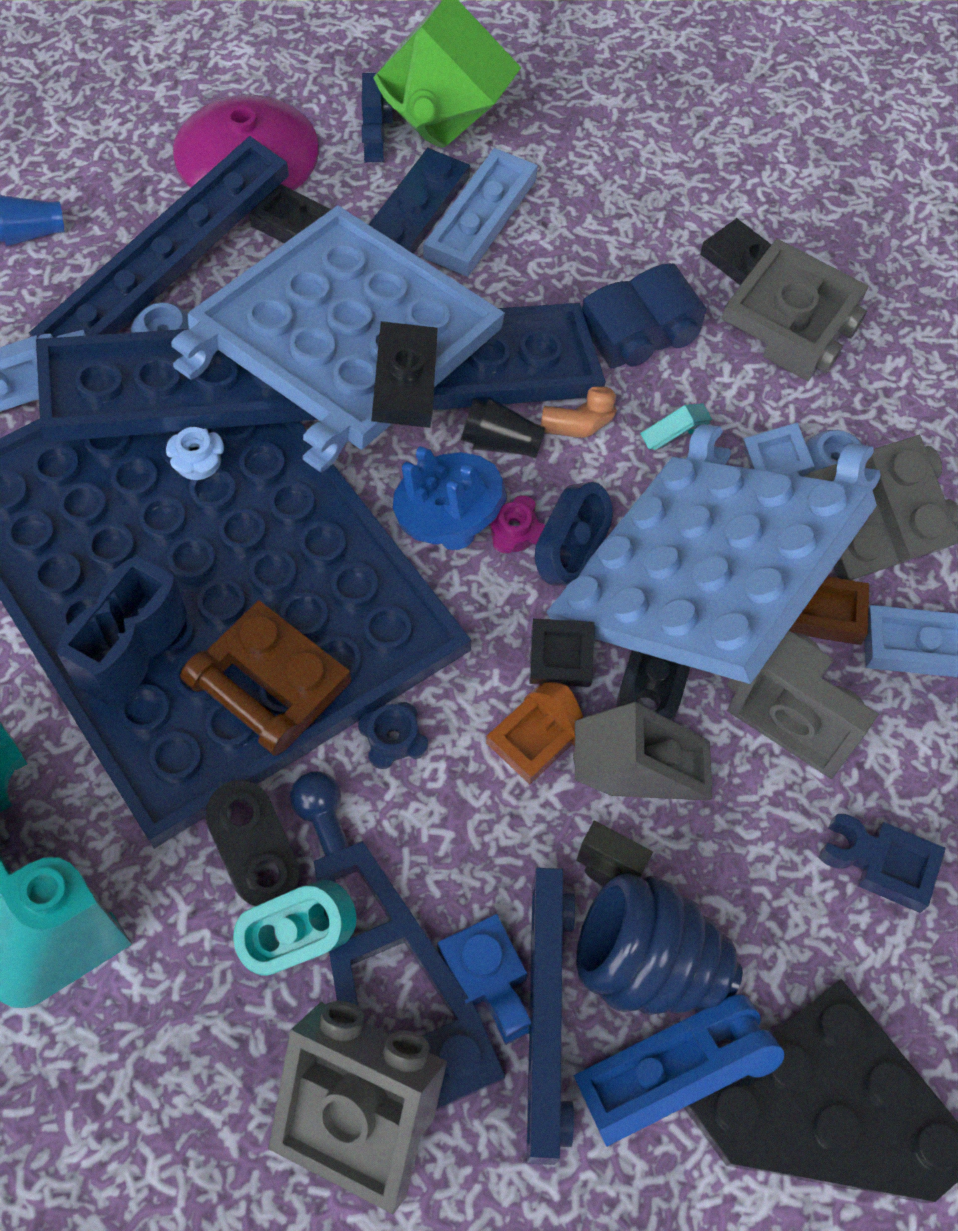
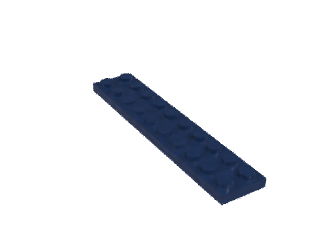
[36,303,606,442]

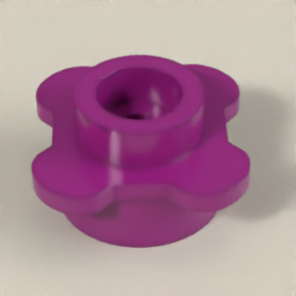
[488,495,545,553]

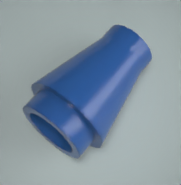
[0,195,65,247]

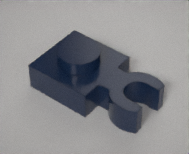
[362,73,393,163]
[818,814,946,913]

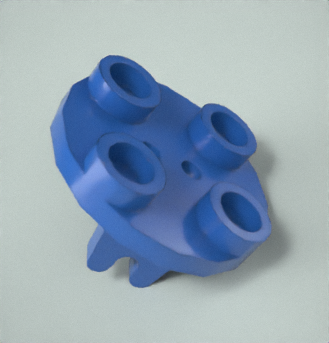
[392,446,507,550]

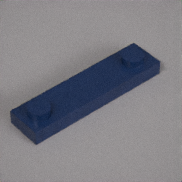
[526,868,575,1165]

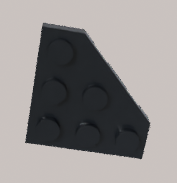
[684,979,958,1204]

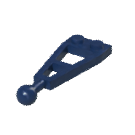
[290,771,506,1111]

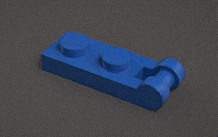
[573,995,784,1147]

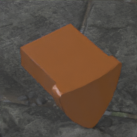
[486,682,583,785]

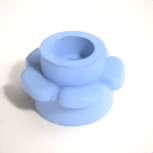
[166,427,224,480]

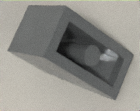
[573,702,713,801]

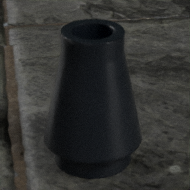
[460,397,545,458]

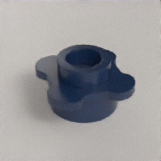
[358,702,428,769]

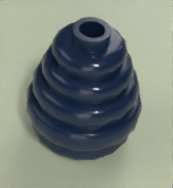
[576,873,743,1015]

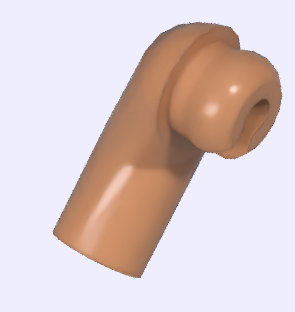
[541,387,617,438]

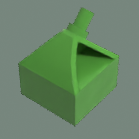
[373,0,521,148]

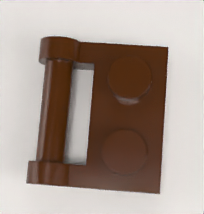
[180,600,352,756]

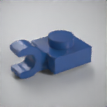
[437,914,531,1045]

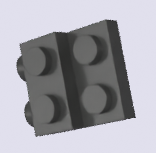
[721,238,869,382]
[803,434,958,580]
[727,631,879,779]
[268,1001,447,1214]

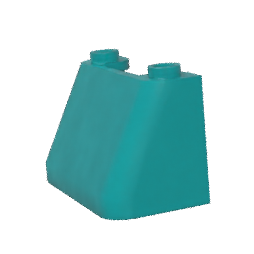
[0,721,132,1008]

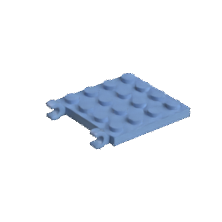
[171,205,505,472]
[547,424,881,684]

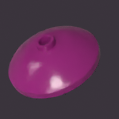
[173,94,319,190]

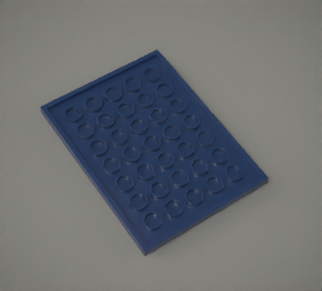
[0,418,472,849]

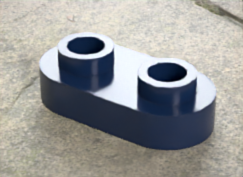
[534,482,613,586]

